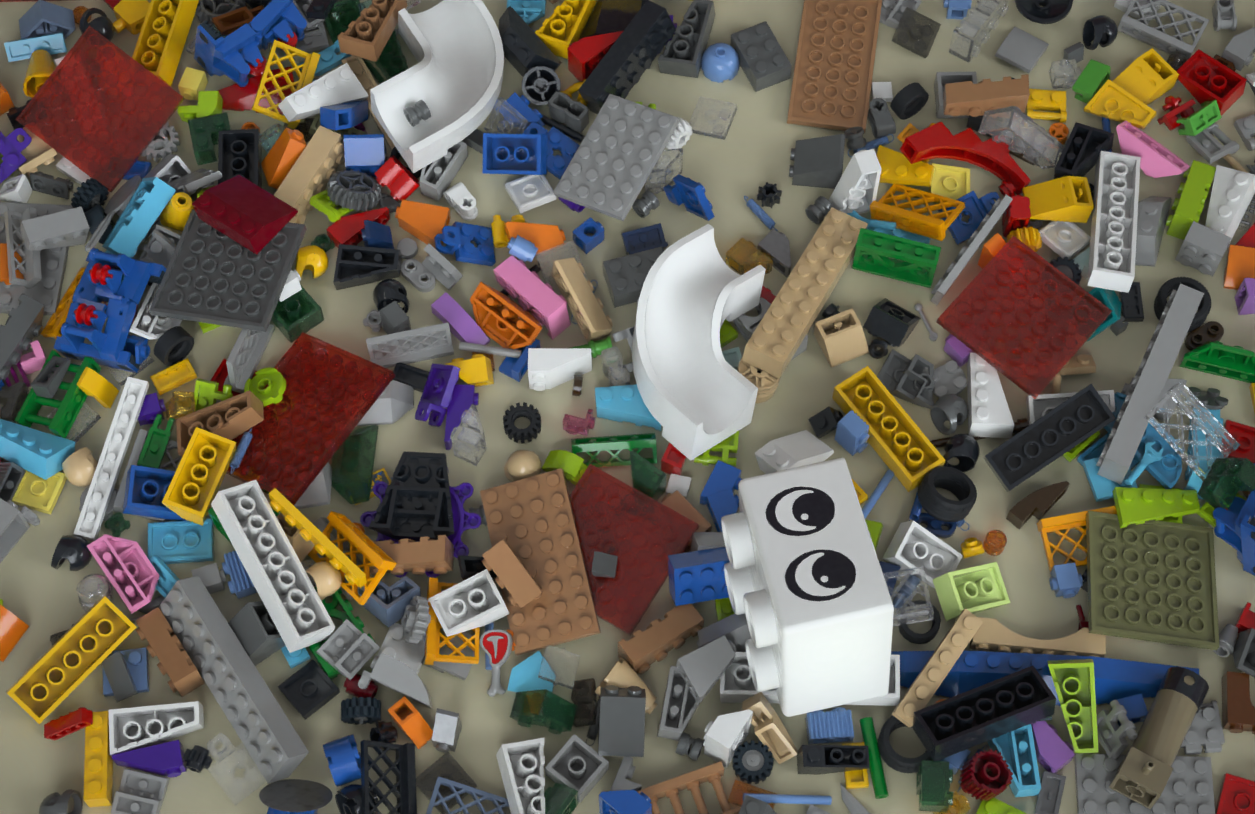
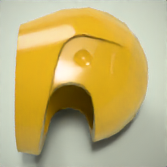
[295,245,329,279]

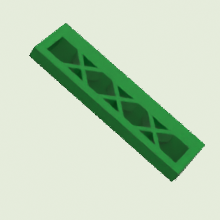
[571,433,657,468]

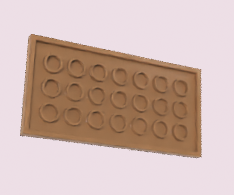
[787,0,882,133]
[480,468,601,656]

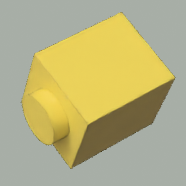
[178,67,208,101]

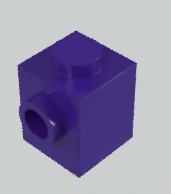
[137,392,167,426]

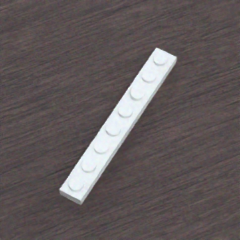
[74,377,149,541]

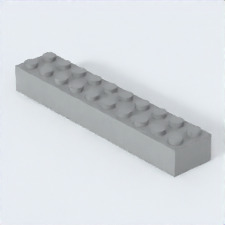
[1096,283,1204,484]
[159,576,309,784]

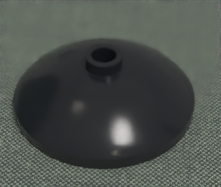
[1015,0,1073,24]

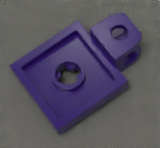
[0,128,32,184]
[415,363,460,427]

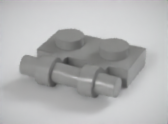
[1097,700,1138,759]

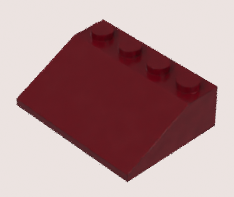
[192,175,298,255]

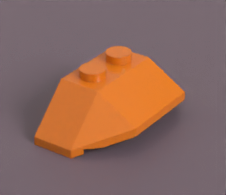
[470,282,543,349]

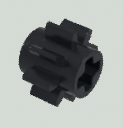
[757,182,782,208]
[370,721,398,743]
[183,745,212,773]

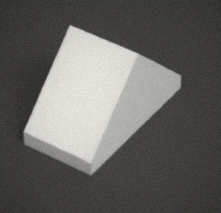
[0,174,33,203]

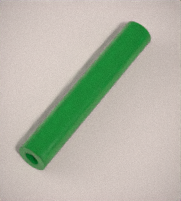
[859,717,889,799]

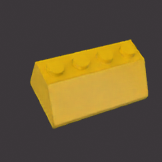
[162,427,236,526]

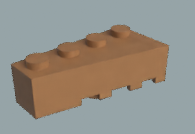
[176,390,264,457]
[618,604,704,675]

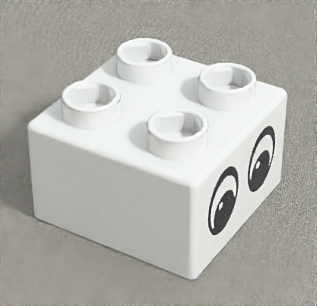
[721,457,894,717]

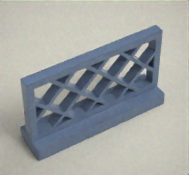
[426,776,509,814]

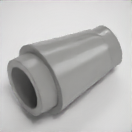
[1213,624,1238,657]

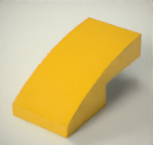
[76,367,119,408]

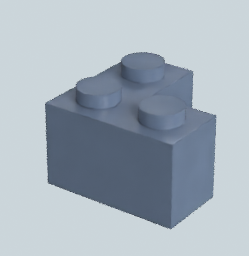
[19,0,76,39]
[358,576,421,627]

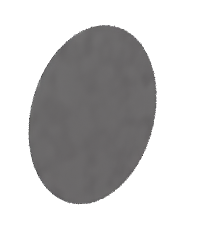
[259,779,333,812]

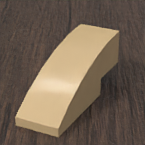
[742,692,798,764]

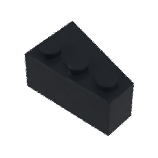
[333,244,402,290]

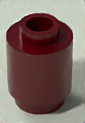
[344,673,378,699]

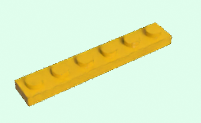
[269,488,367,588]

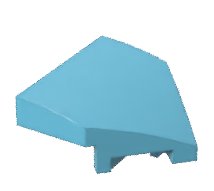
[507,0,546,25]
[507,651,556,699]

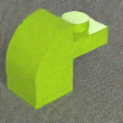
[178,91,223,128]
[541,450,595,490]

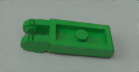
[137,414,175,469]

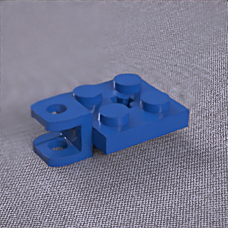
[523,122,580,180]
[663,174,715,221]
[938,191,1001,245]
[434,222,496,266]

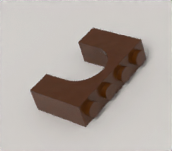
[1222,671,1255,735]

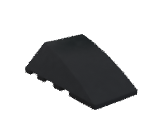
[578,0,647,41]
[369,451,455,541]

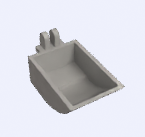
[0,498,40,563]
[358,652,432,708]

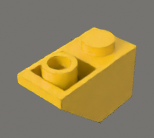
[445,354,494,387]

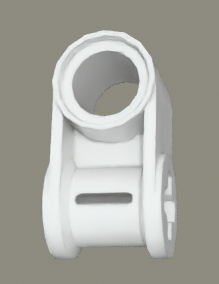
[443,182,478,221]

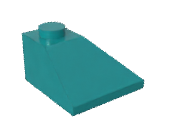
[1069,287,1121,341]

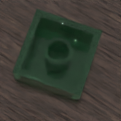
[271,286,324,343]

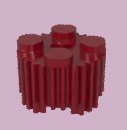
[960,749,1013,801]

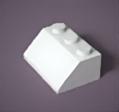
[703,709,753,768]

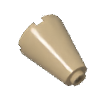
[594,657,657,715]

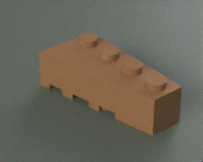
[337,0,407,62]
[943,74,1030,117]
[369,535,454,576]
[135,607,205,697]

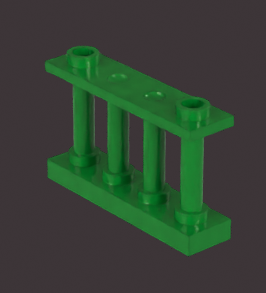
[15,350,102,439]

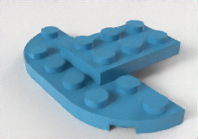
[1077,392,1182,489]

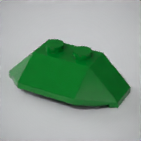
[1180,341,1255,383]

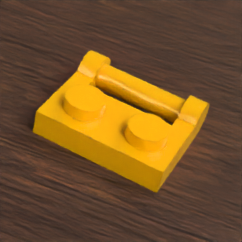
[1026,89,1067,123]

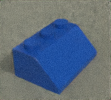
[599,790,652,814]

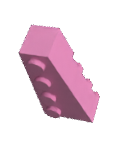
[494,255,571,340]

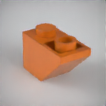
[387,696,433,750]

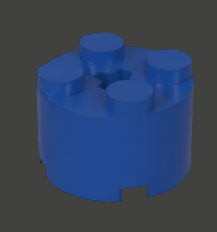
[323,734,361,787]

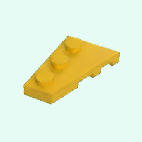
[1084,79,1156,129]
[876,145,934,187]

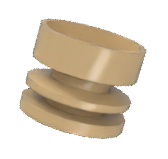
[737,357,781,404]

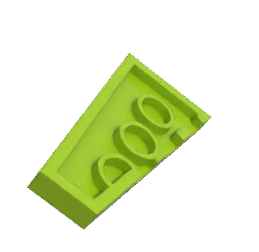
[1112,487,1200,528]

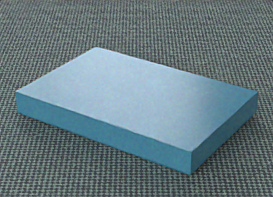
[147,518,214,564]

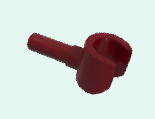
[1076,605,1089,631]

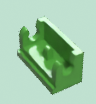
[1072,59,1110,104]
[1176,100,1222,136]

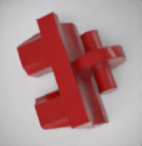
[1157,96,1196,131]

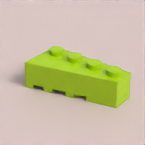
[1165,160,1216,240]

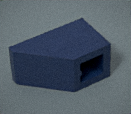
[361,220,394,249]

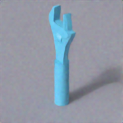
[847,210,896,230]
[1124,441,1163,486]

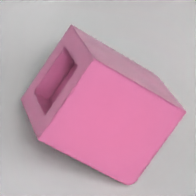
[20,340,47,375]

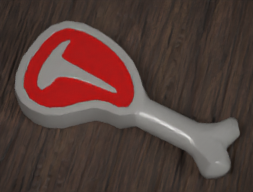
[480,629,513,697]

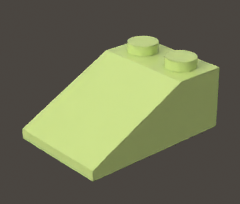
[933,562,1010,621]

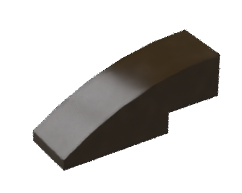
[1006,481,1070,530]

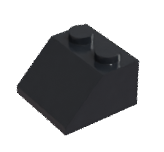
[863,298,920,347]

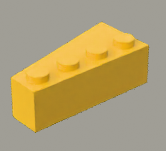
[535,0,597,59]

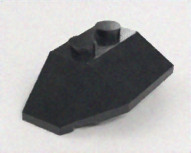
[498,6,562,77]

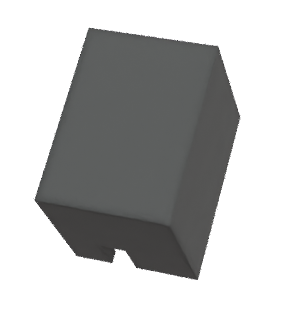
[1110,316,1129,336]

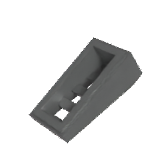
[31,356,71,399]

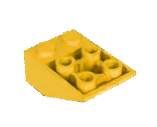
[1112,48,1179,105]
[1022,176,1094,223]

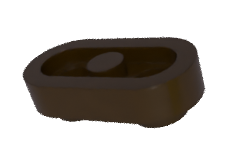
[1185,321,1224,351]

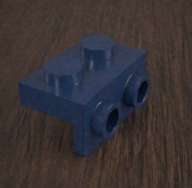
[621,223,668,255]

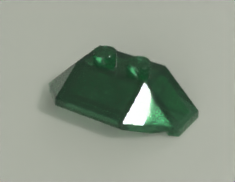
[331,425,378,504]

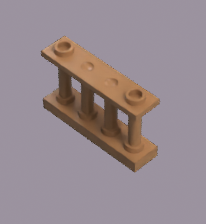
[637,761,740,814]

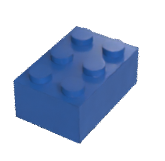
[482,133,547,175]
[123,465,186,521]
[668,547,730,606]

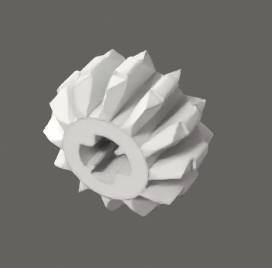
[666,117,693,151]

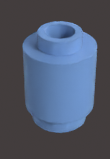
[506,235,538,262]

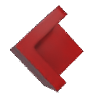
[661,443,687,475]
[1235,602,1255,633]

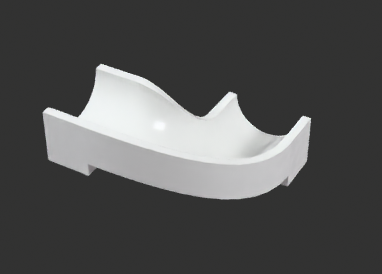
[370,0,504,173]
[632,224,766,461]

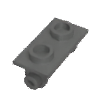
[30,171,74,199]

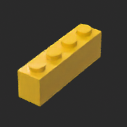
[84,711,113,807]

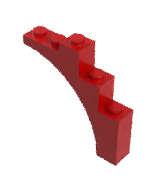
[899,121,1031,195]

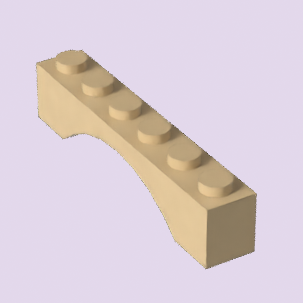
[970,617,1106,658]

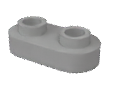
[401,258,436,293]

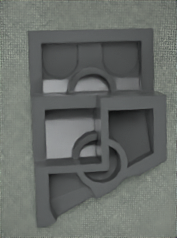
[877,349,934,409]

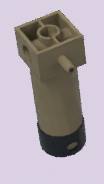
[1109,667,1209,809]

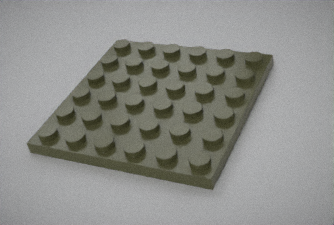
[1086,511,1220,650]

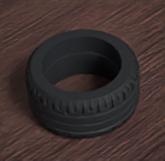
[1154,277,1211,332]
[917,466,977,522]
[878,716,933,773]

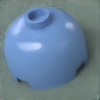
[701,43,740,83]

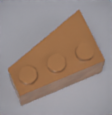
[481,539,543,608]

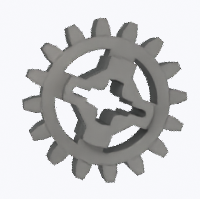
[136,120,180,162]
[401,596,431,645]

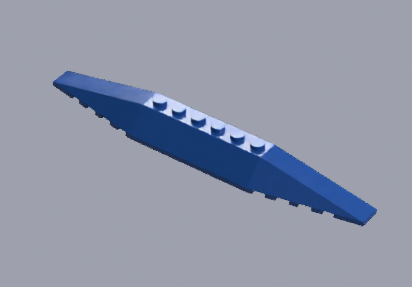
[891,650,1199,706]

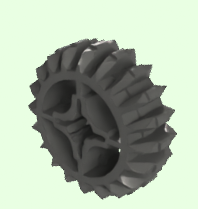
[195,0,247,29]
[327,169,382,212]

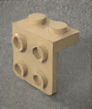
[17,123,57,176]

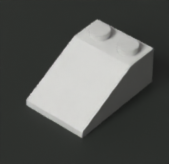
[528,348,592,391]
[755,430,834,474]
[882,520,963,588]
[428,569,509,637]

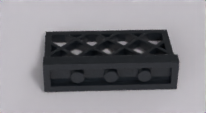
[360,740,417,814]

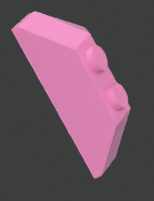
[1116,121,1190,178]
[87,534,160,614]

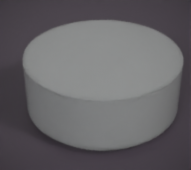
[397,238,418,259]

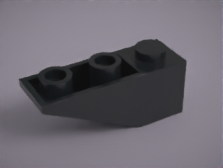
[797,745,870,775]

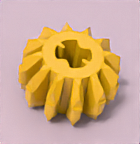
[1007,226,1042,256]

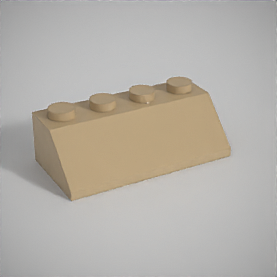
[551,258,613,343]

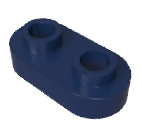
[915,513,957,538]

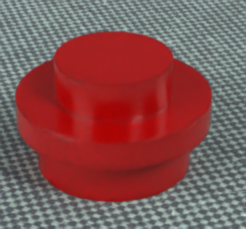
[998,180,1016,197]

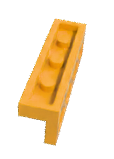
[41,267,86,339]

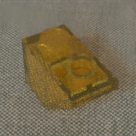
[725,237,773,275]

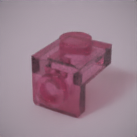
[563,409,596,436]

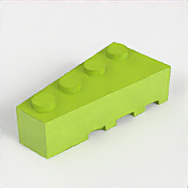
[1047,659,1099,753]

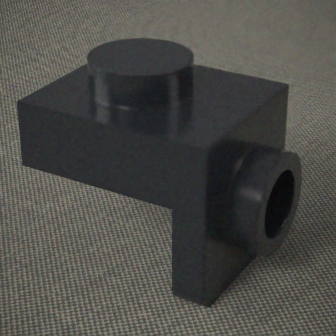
[808,407,844,438]

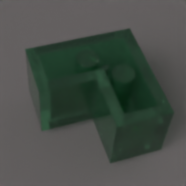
[188,112,232,165]
[1197,458,1255,509]
[510,689,577,734]
[916,760,953,812]

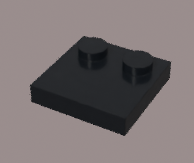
[278,659,340,720]

